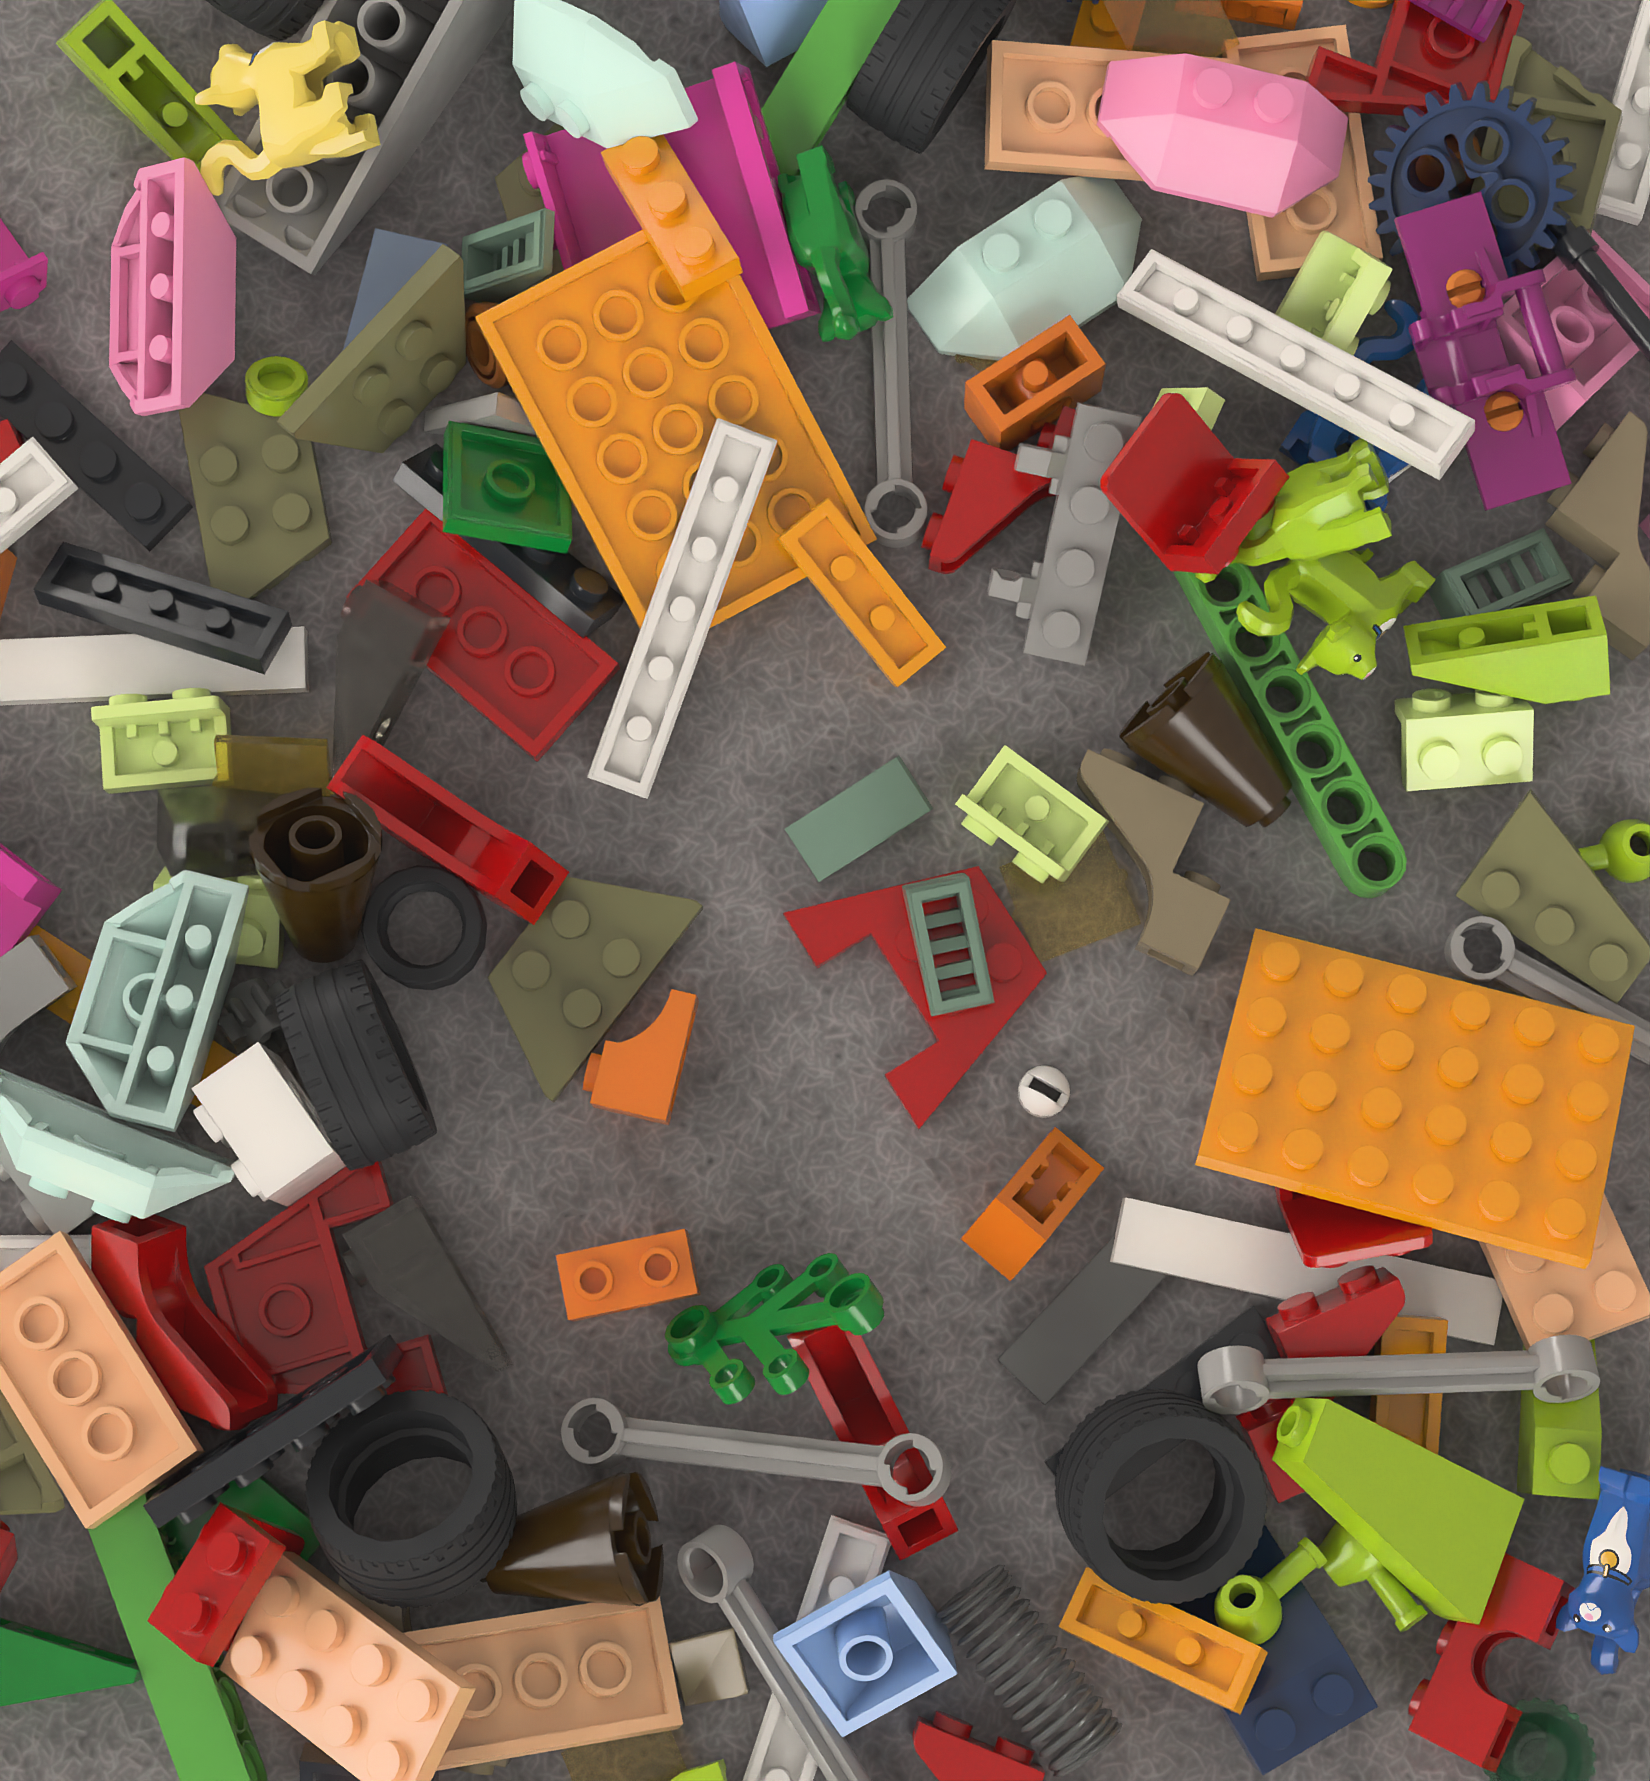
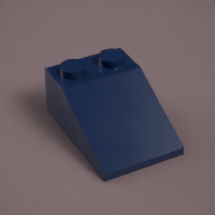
[1169,1526,1378,1775]

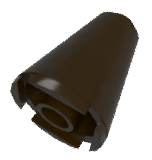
[1119,651,1293,827]
[249,788,383,963]
[480,1472,664,1606]

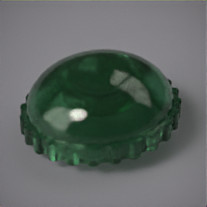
[1483,1697,1597,1781]

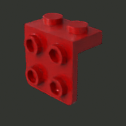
[1100,393,1289,574]
[1275,1187,1433,1268]
[147,1502,304,1667]

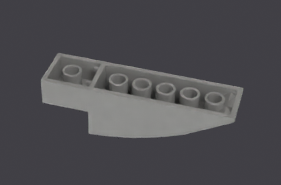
[214,0,514,275]

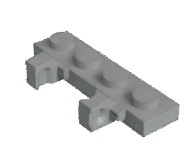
[987,402,1142,666]

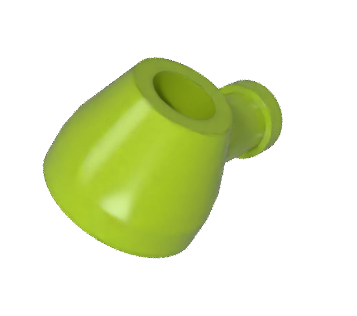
[1578,819,1650,883]
[1318,1522,1428,1632]
[1214,1537,1327,1645]

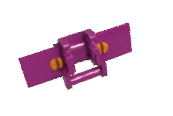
[1394,191,1577,511]

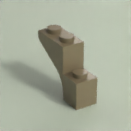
[1544,411,1650,660]
[1076,748,1231,976]

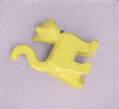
[194,20,381,196]

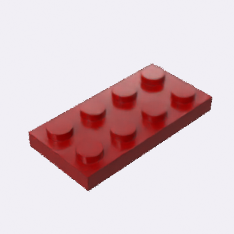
[346,508,620,762]

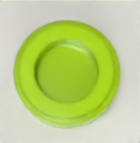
[245,356,308,417]

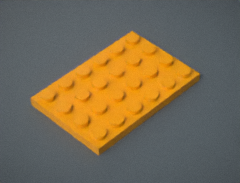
[475,230,877,629]
[1195,928,1635,1269]

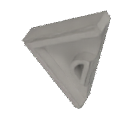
[423,392,537,437]

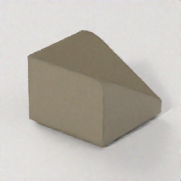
[669,1625,750,1706]

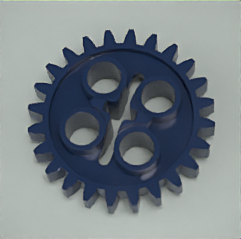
[1368,80,1577,278]

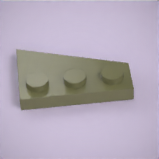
[1456,788,1650,1004]

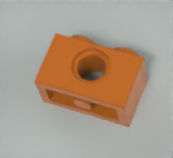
[964,315,1106,451]
[556,1229,701,1321]

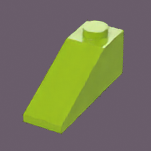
[56,0,240,172]
[1403,595,1610,704]
[1517,1339,1602,1500]

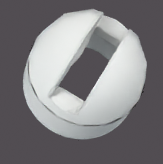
[1018,1065,1070,1118]

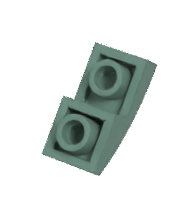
[785,755,933,882]

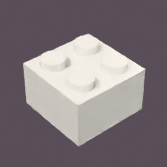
[191,1042,346,1207]

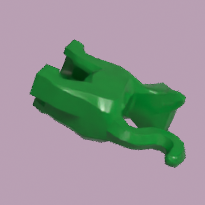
[777,145,894,342]

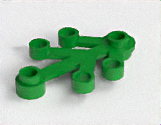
[665,1253,884,1405]

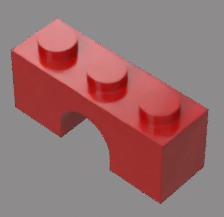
[1408,1553,1575,1773]

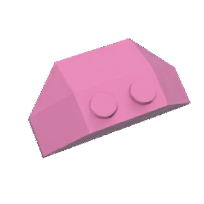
[1097,53,1349,218]
[109,157,236,416]

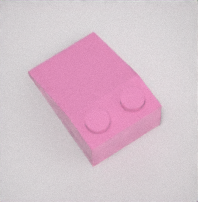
[1496,230,1650,431]

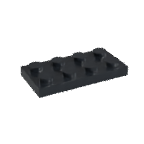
[143,1334,404,1528]

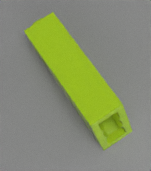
[1272,1398,1524,1625]

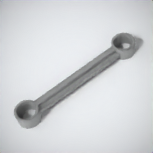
[855,179,927,548]
[1444,916,1650,1065]
[1197,1335,1600,1414]
[561,1398,951,1507]
[677,1525,871,1781]

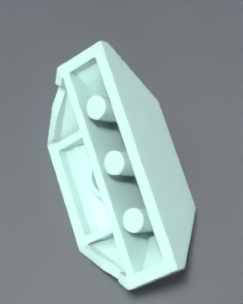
[512,0,699,148]
[907,176,1142,361]
[66,870,249,1132]
[0,1069,236,1223]

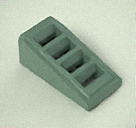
[461,208,555,303]
[1428,528,1574,619]
[902,873,995,1016]

